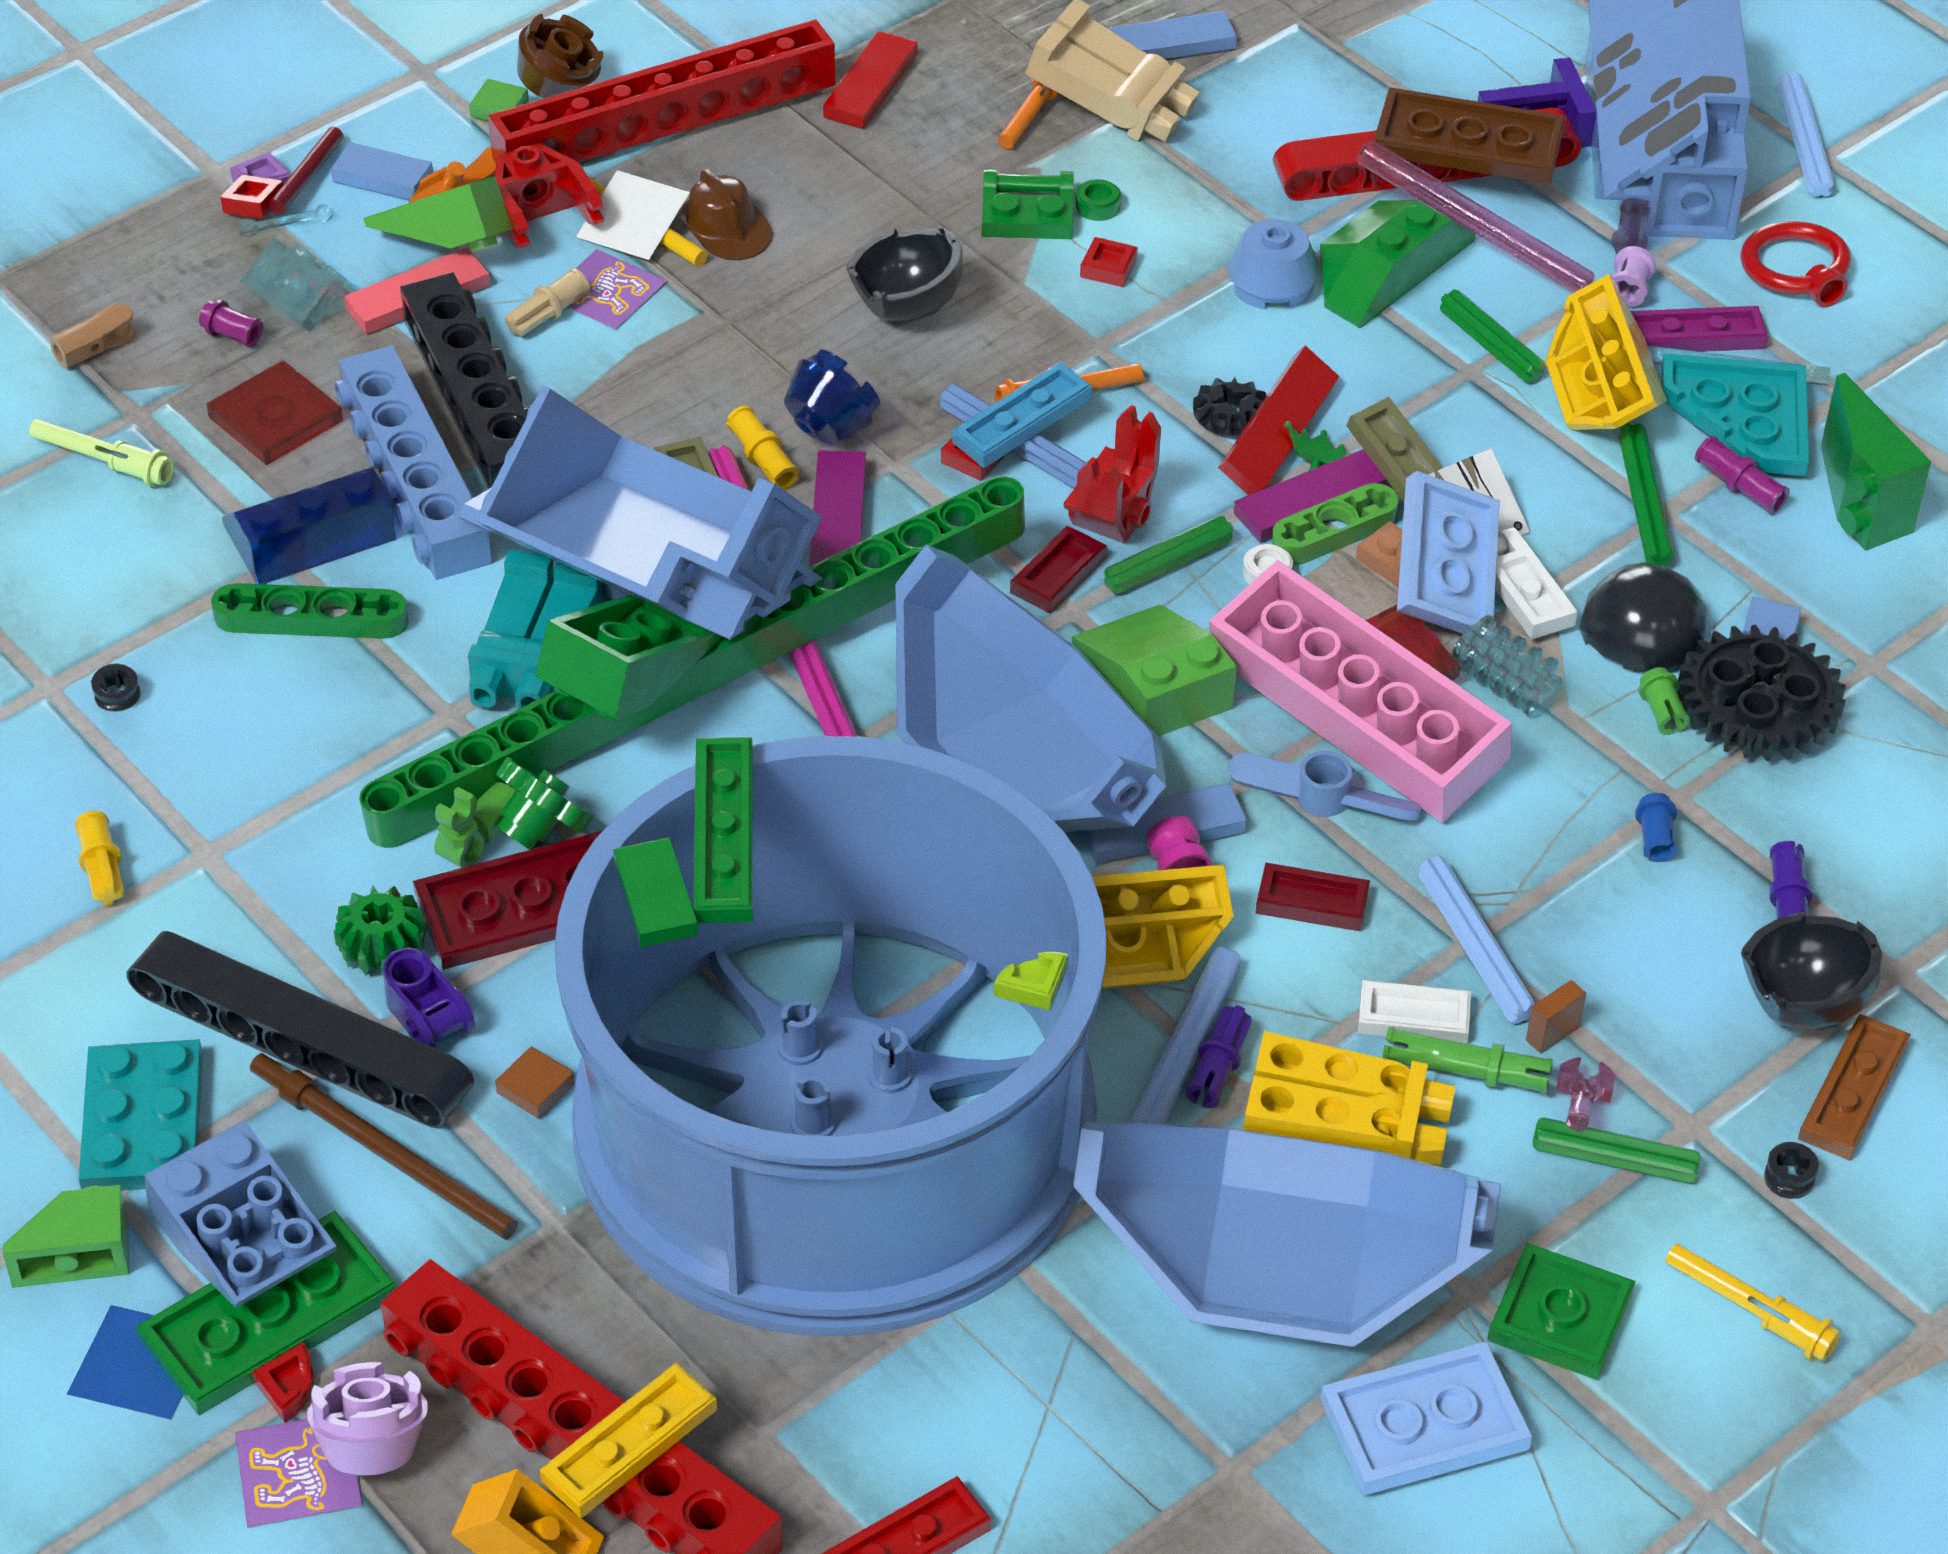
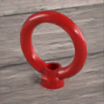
[1740,221,1852,307]

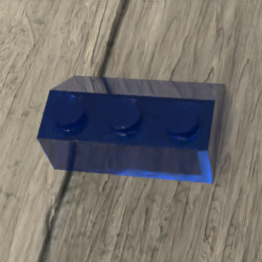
[222,467,397,584]

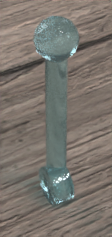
[238,204,333,237]

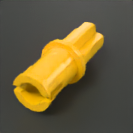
[75,811,124,906]

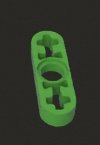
[1272,483,1399,565]

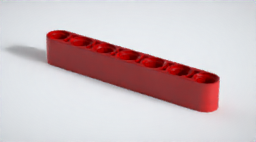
[1272,108,1582,201]

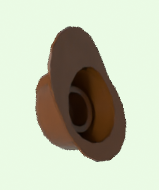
[681,169,771,261]

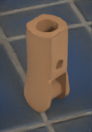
[49,303,135,368]

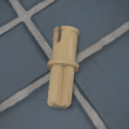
[505,268,590,336]

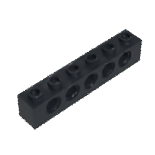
[400,272,530,489]

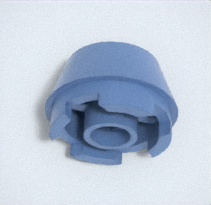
[1227,219,1319,309]

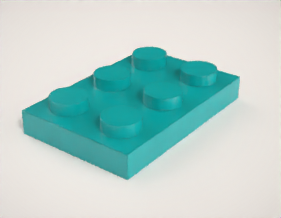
[78,1039,203,1191]

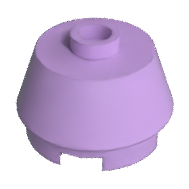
[307,1362,428,1475]

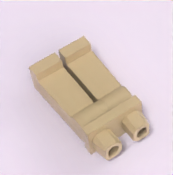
[1025,0,1200,143]

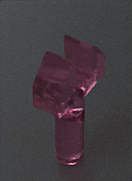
[1556,1057,1616,1131]

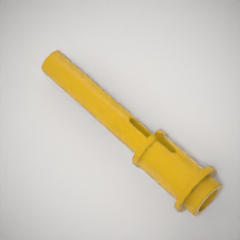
[1665,1243,1841,1362]

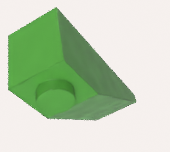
[363,176,512,252]

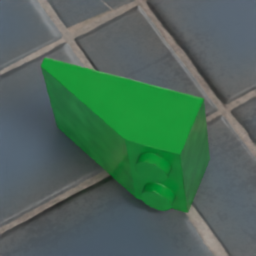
[1821,372,1931,551]
[535,594,721,719]

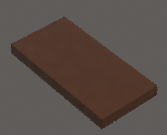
[1372,87,1566,184]

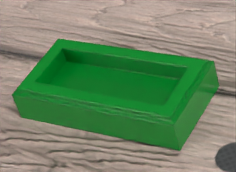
[613,837,698,948]

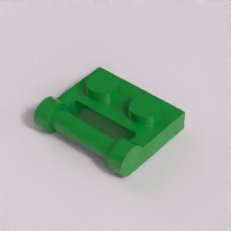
[981,169,1074,239]

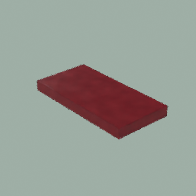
[413,830,603,970]

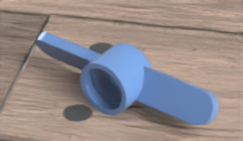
[1228,751,1421,821]

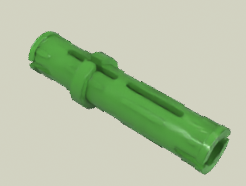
[1382,1026,1553,1094]

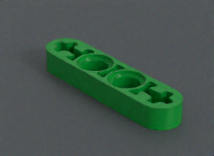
[211,583,409,639]

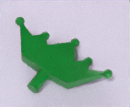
[1284,421,1352,471]

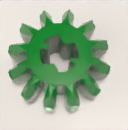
[333,885,427,976]

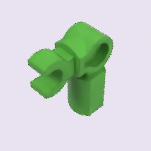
[434,782,516,868]

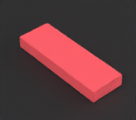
[343,248,490,334]

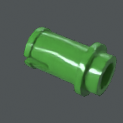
[1638,667,1690,735]

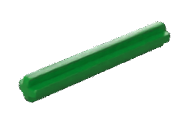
[1619,423,1674,568]

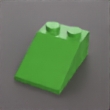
[1072,604,1237,736]

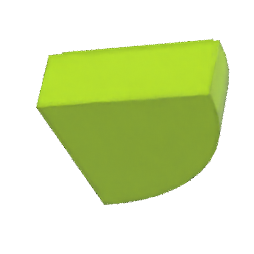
[994,952,1068,1011]

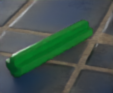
[1440,289,1545,384]
[1104,515,1233,594]
[1533,1117,1701,1183]

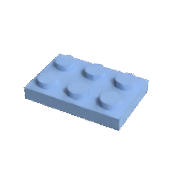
[1397,471,1500,640]
[1320,1342,1532,1496]

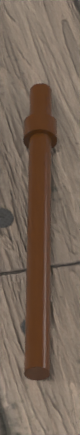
[250,1053,518,1240]

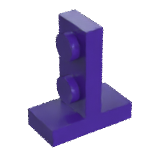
[1477,57,1597,148]

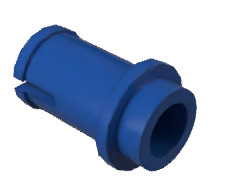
[1635,793,1678,862]

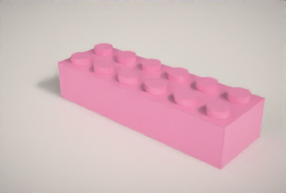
[1209,560,1512,823]

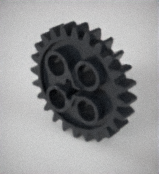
[1677,625,1846,761]

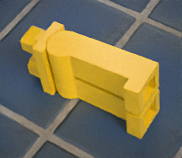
[1243,1031,1456,1165]

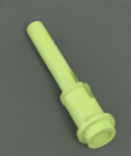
[29,419,174,488]

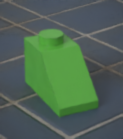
[3,1185,129,1288]

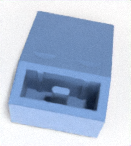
[144,1120,337,1308]

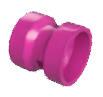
[1146,816,1212,870]

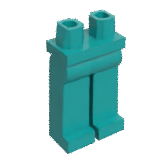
[468,549,605,709]

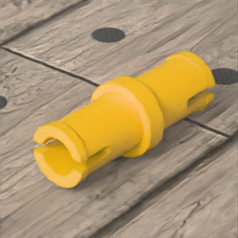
[726,405,800,490]

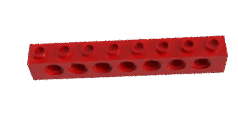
[488,19,836,163]
[380,1259,783,1554]

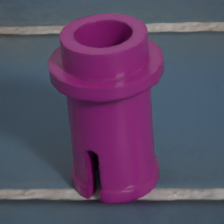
[199,299,263,347]

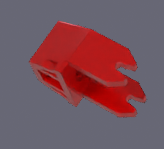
[495,143,604,248]
[1064,405,1161,544]

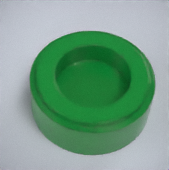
[1075,179,1121,221]

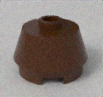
[517,14,604,99]

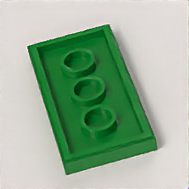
[135,1210,398,1416]

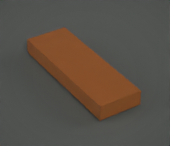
[1798,1013,1911,1161]

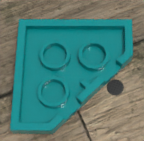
[1661,353,1809,476]

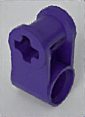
[383,948,475,1048]

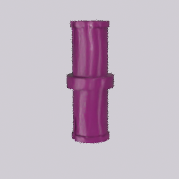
[1694,435,1790,514]

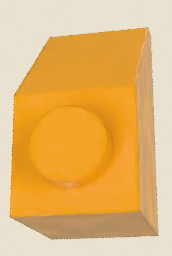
[451,1469,604,1554]

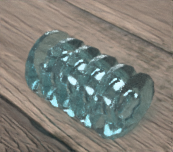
[1450,614,1562,718]

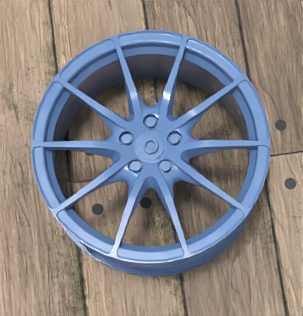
[555,736,1106,1336]

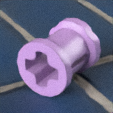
[1611,246,1656,308]

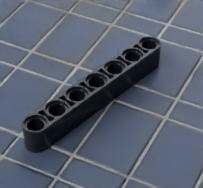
[126,931,474,1128]

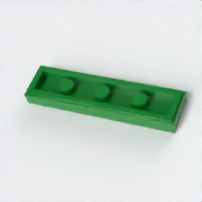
[693,737,753,923]

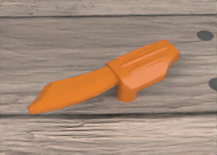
[409,147,496,203]

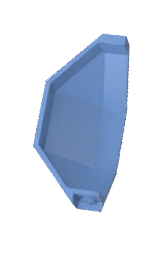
[895,544,1166,832]
[1073,1121,1501,1347]

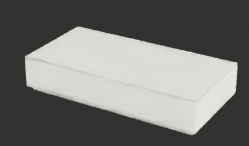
[1358,980,1471,1043]

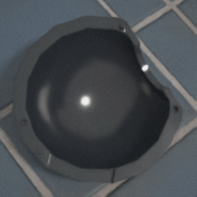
[846,226,963,323]
[1579,562,1710,672]
[1741,911,1882,1032]

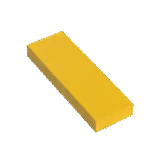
[540,1363,717,1519]

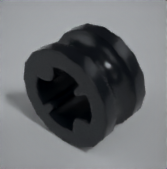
[91,663,140,712]
[1764,1142,1819,1199]

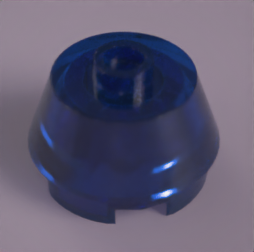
[784,349,881,445]

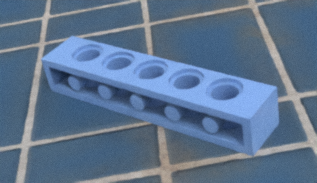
[334,345,492,580]

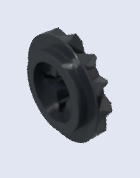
[1193,377,1266,436]

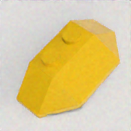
[1545,274,1667,430]
[1092,865,1234,989]

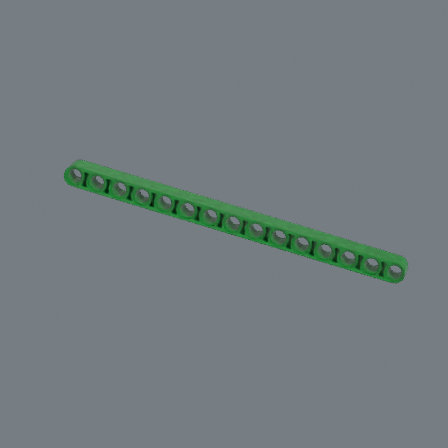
[359,476,1025,848]

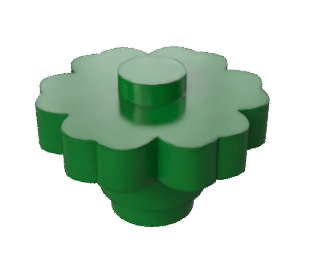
[495,757,594,850]

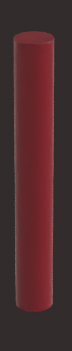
[268,126,344,215]

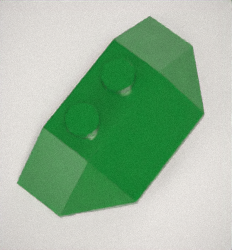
[1319,200,1476,328]

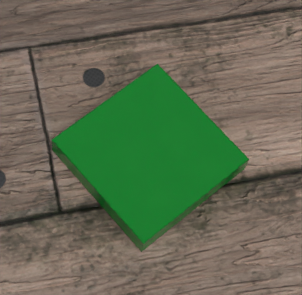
[1487,1242,1636,1381]

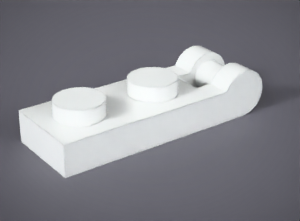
[1495,527,1578,640]

